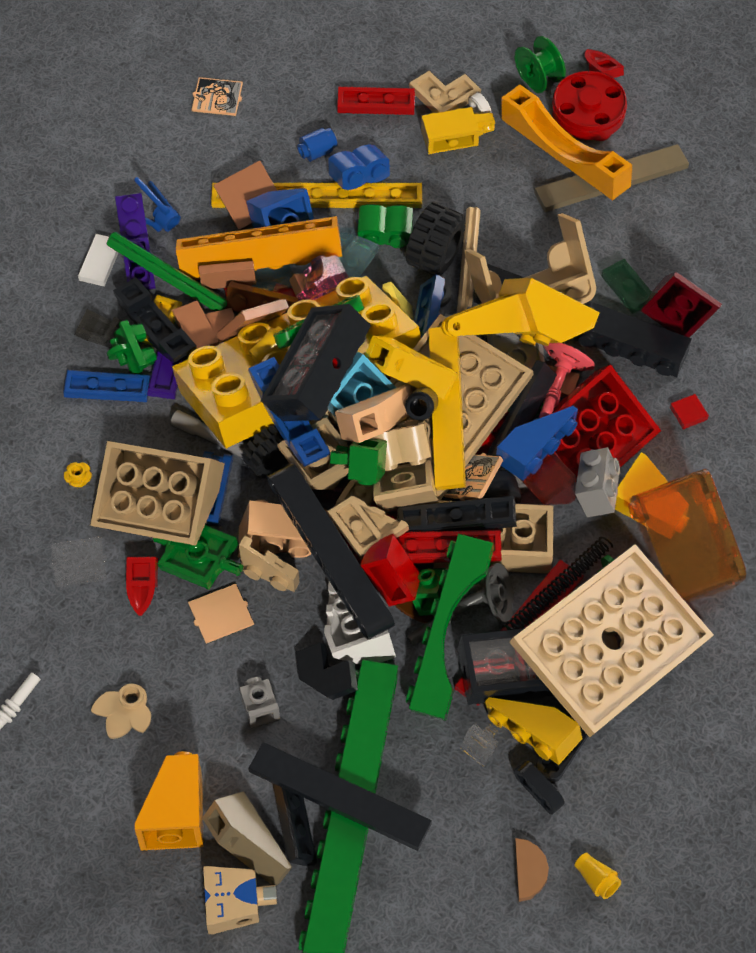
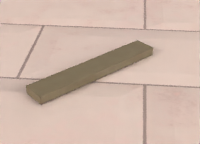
[534,144,689,212]

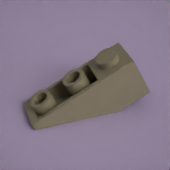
[202,791,292,885]

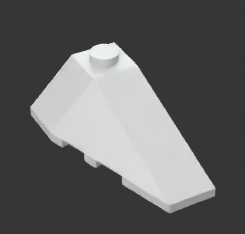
[324,564,396,665]

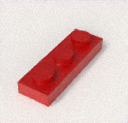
[337,87,415,115]

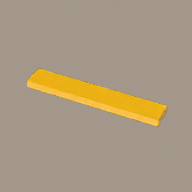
[429,325,466,491]

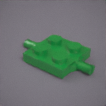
[153,525,243,590]

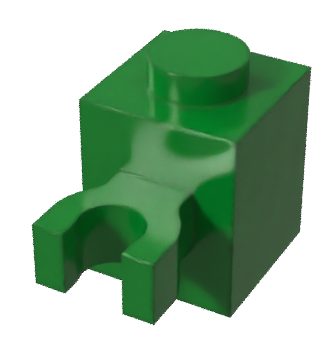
[330,438,387,485]

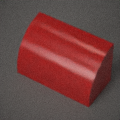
[360,534,420,607]

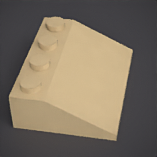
[90,441,225,546]

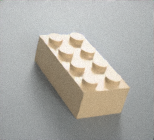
[433,500,553,574]

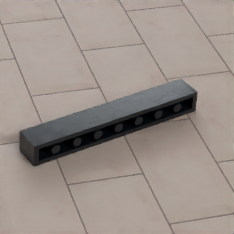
[474,264,692,377]

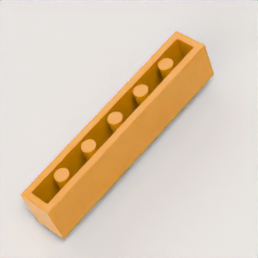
[176,216,342,281]

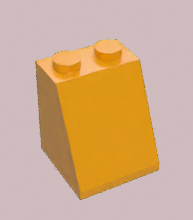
[135,751,203,850]

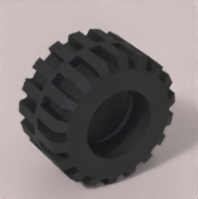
[406,202,466,276]

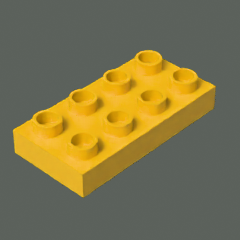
[172,276,421,449]

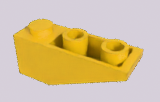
[365,335,458,399]
[485,697,582,765]

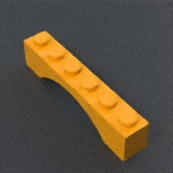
[501,85,632,201]

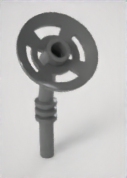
[407,563,514,646]

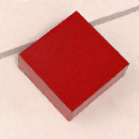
[670,394,709,429]

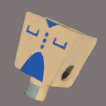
[203,866,277,935]

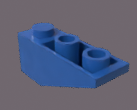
[496,406,578,481]

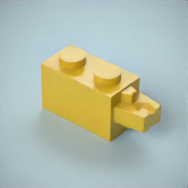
[421,107,495,154]

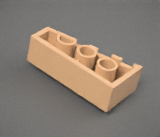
[238,500,341,558]

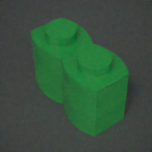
[358,205,413,248]

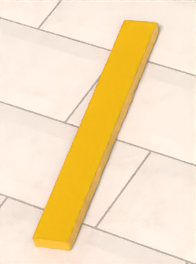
[211,183,422,208]

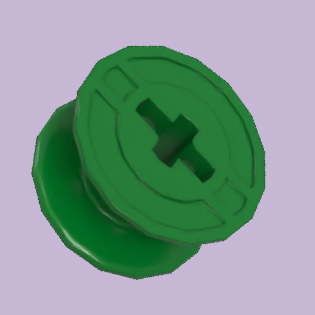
[514,36,566,93]

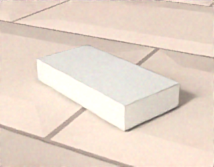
[78,234,118,287]

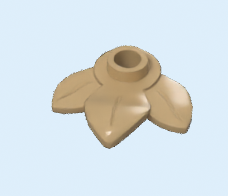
[91,684,151,739]

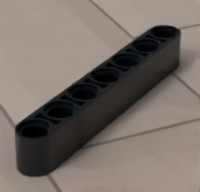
[267,463,395,640]

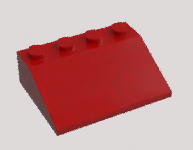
[542,364,661,491]

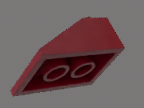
[641,272,722,338]

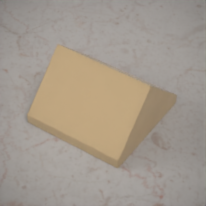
[277,417,350,490]
[373,459,439,513]

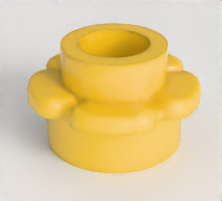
[64,462,92,487]

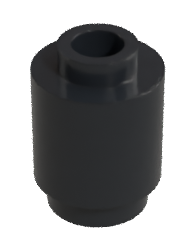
[405,387,438,421]

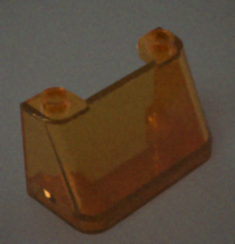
[628,469,746,603]

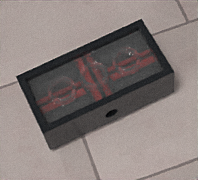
[260,304,371,421]
[458,629,554,705]

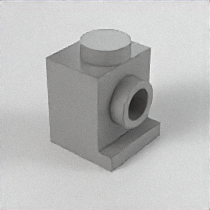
[239,677,280,728]

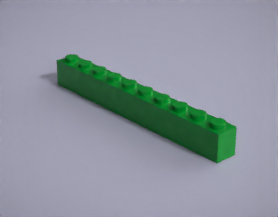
[298,660,398,953]

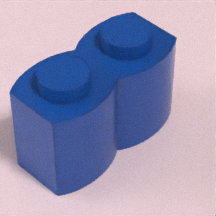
[328,144,390,190]

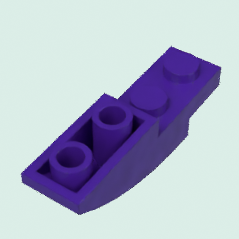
[115,193,156,290]

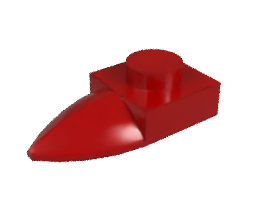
[585,49,624,78]
[126,557,158,616]

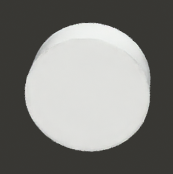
[469,92,491,114]

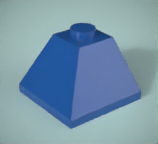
[246,188,314,228]

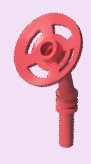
[539,343,595,418]

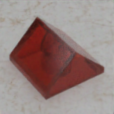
[520,454,577,505]

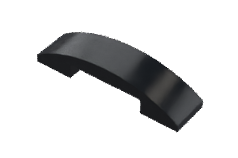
[113,277,197,362]

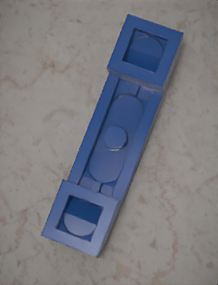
[248,357,331,467]

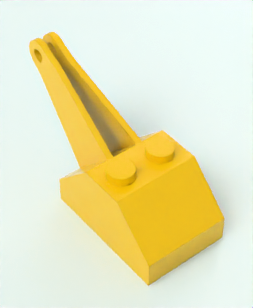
[441,278,600,346]

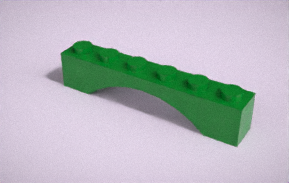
[406,534,494,721]

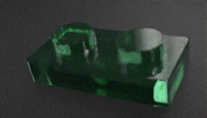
[601,259,652,314]

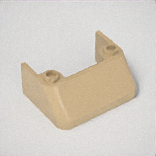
[464,213,596,304]

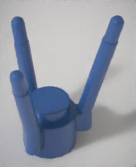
[134,177,181,232]

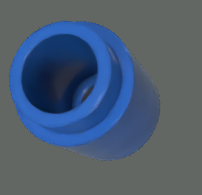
[297,128,338,162]

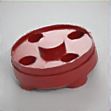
[552,71,627,141]

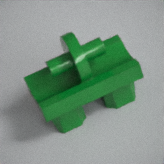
[107,320,157,374]

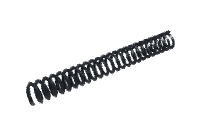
[502,537,613,630]

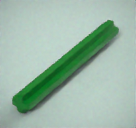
[106,232,227,312]

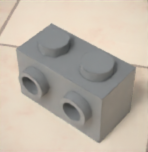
[575,447,620,517]

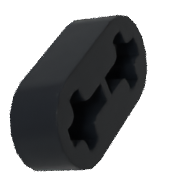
[514,761,565,815]

